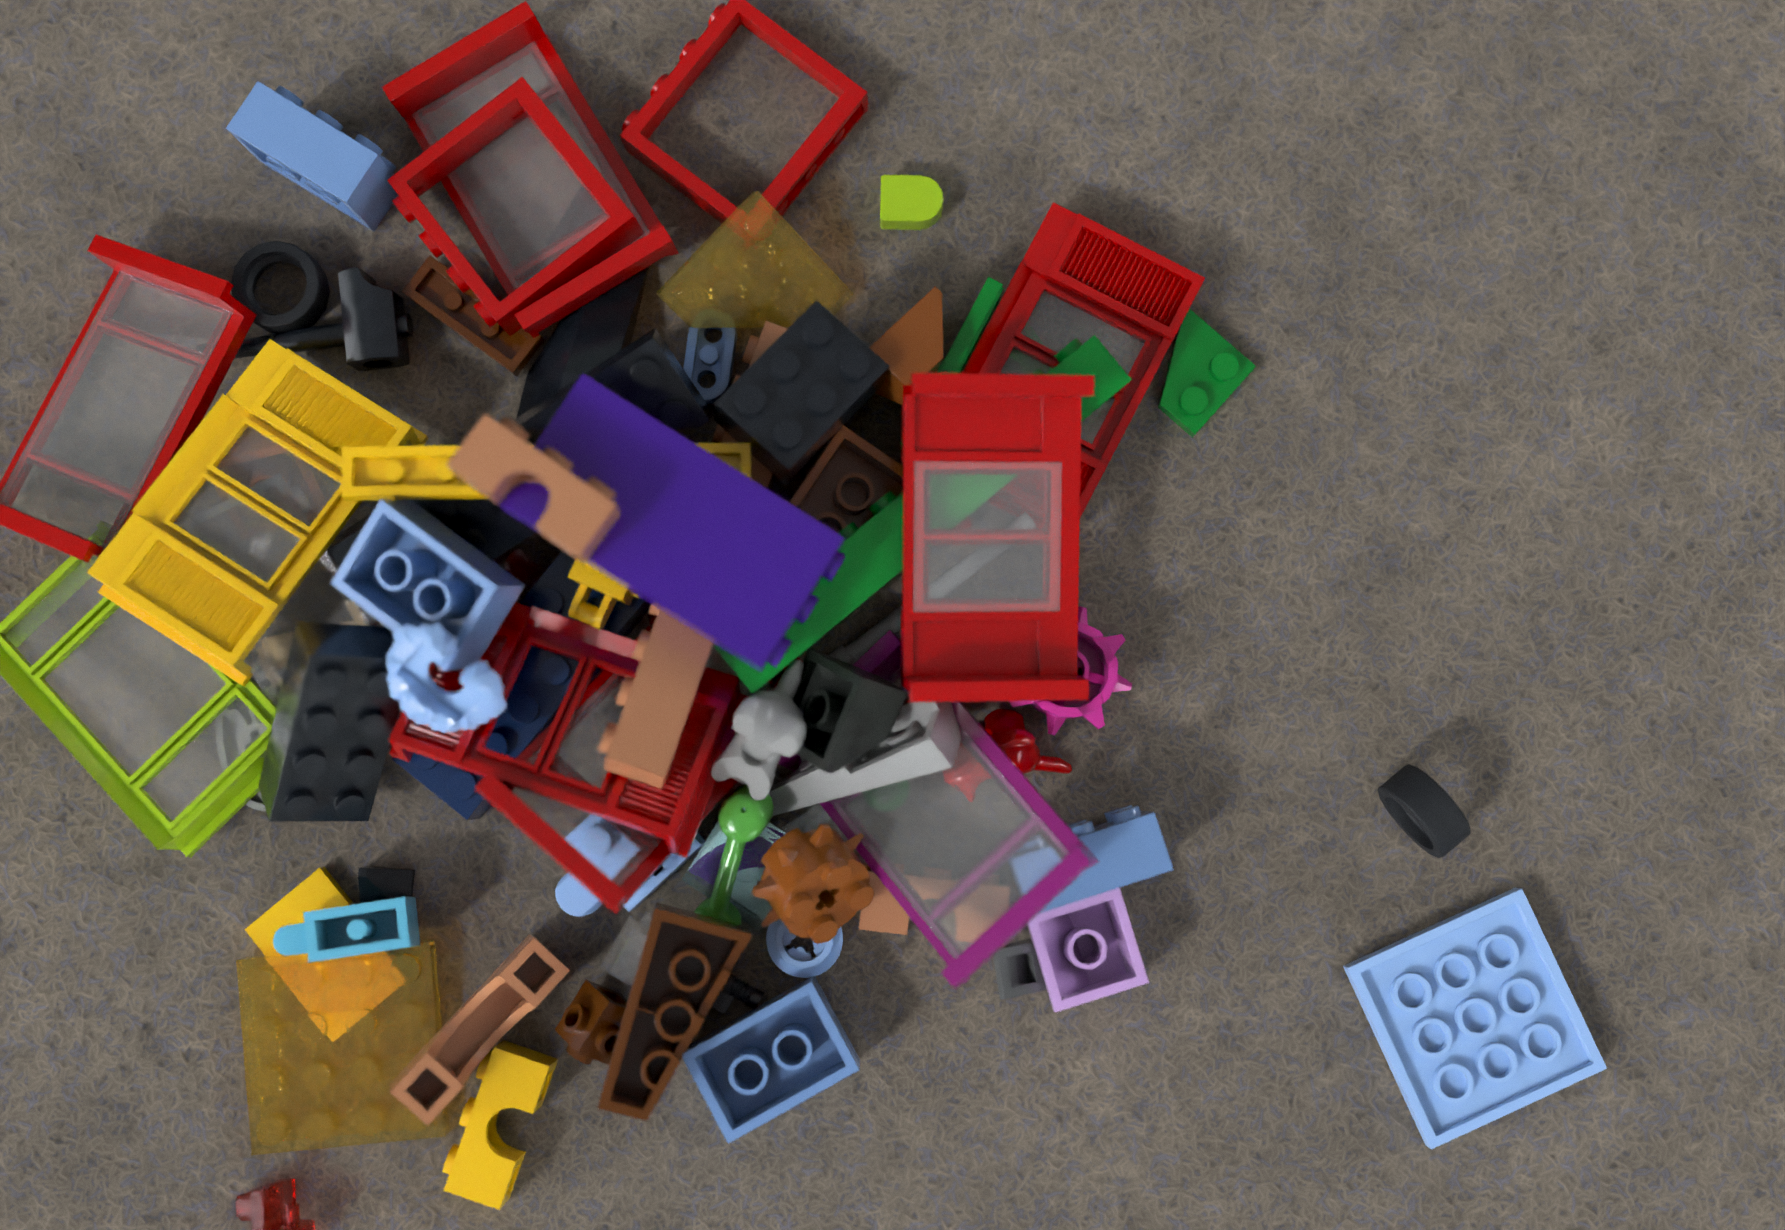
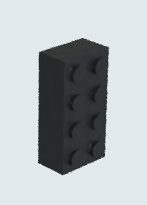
[258,621,400,822]

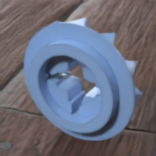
[766,919,843,978]

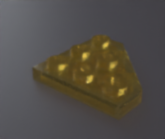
[656,191,854,328]

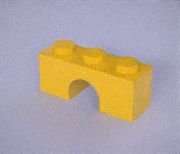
[443,1040,558,1210]

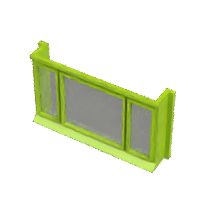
[0,521,277,857]

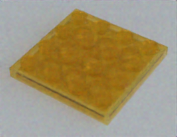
[236,939,450,1155]

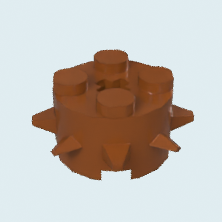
[752,824,875,944]

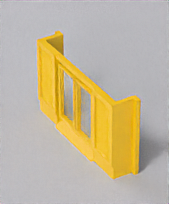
[87,339,429,687]

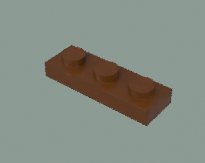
[402,255,545,377]

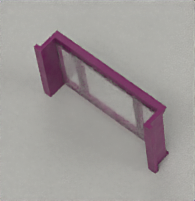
[778,630,1100,989]

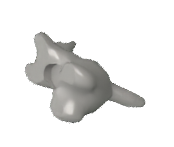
[711,660,806,800]

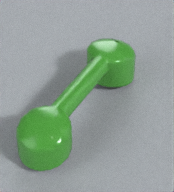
[694,784,774,925]

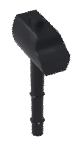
[197,267,413,371]

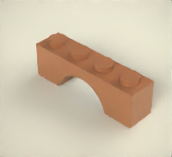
[390,934,570,1126]

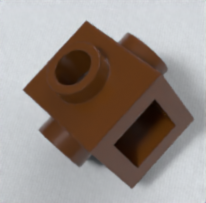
[555,979,628,1065]

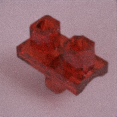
[235,1178,315,1230]

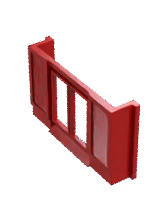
[388,602,749,858]

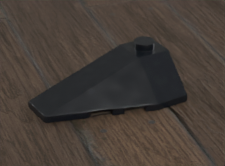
[516,266,650,418]

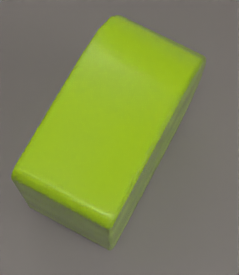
[880,175,944,230]

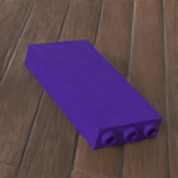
[499,374,847,673]

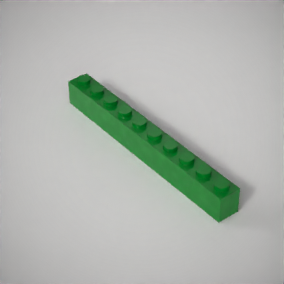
[714,334,1132,694]

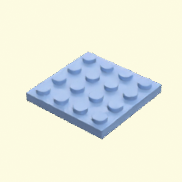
[1343,887,1607,1149]

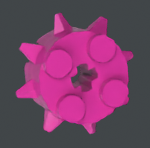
[1009,606,1132,736]

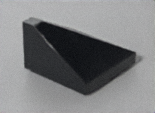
[358,866,415,904]

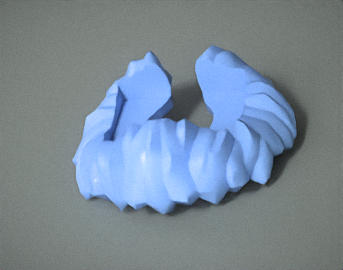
[386,622,507,733]

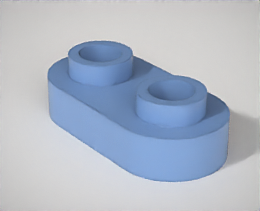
[683,309,737,404]

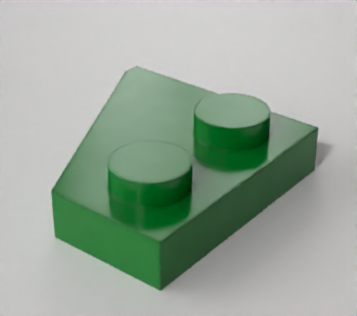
[1158,308,1256,438]

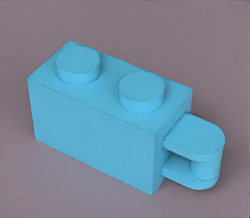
[273,897,421,963]

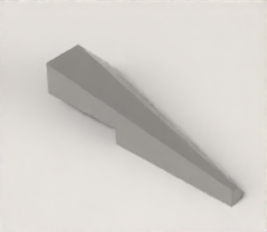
[769,697,961,816]

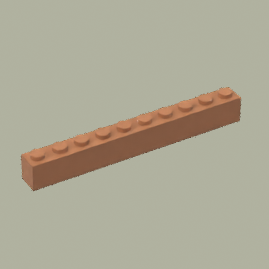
[598,321,787,789]

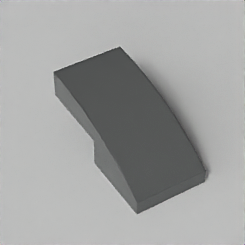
[993,938,1047,999]

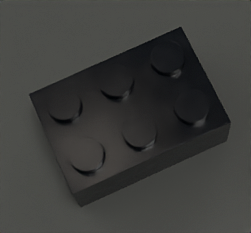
[714,300,889,485]

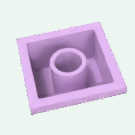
[1028,887,1149,1012]

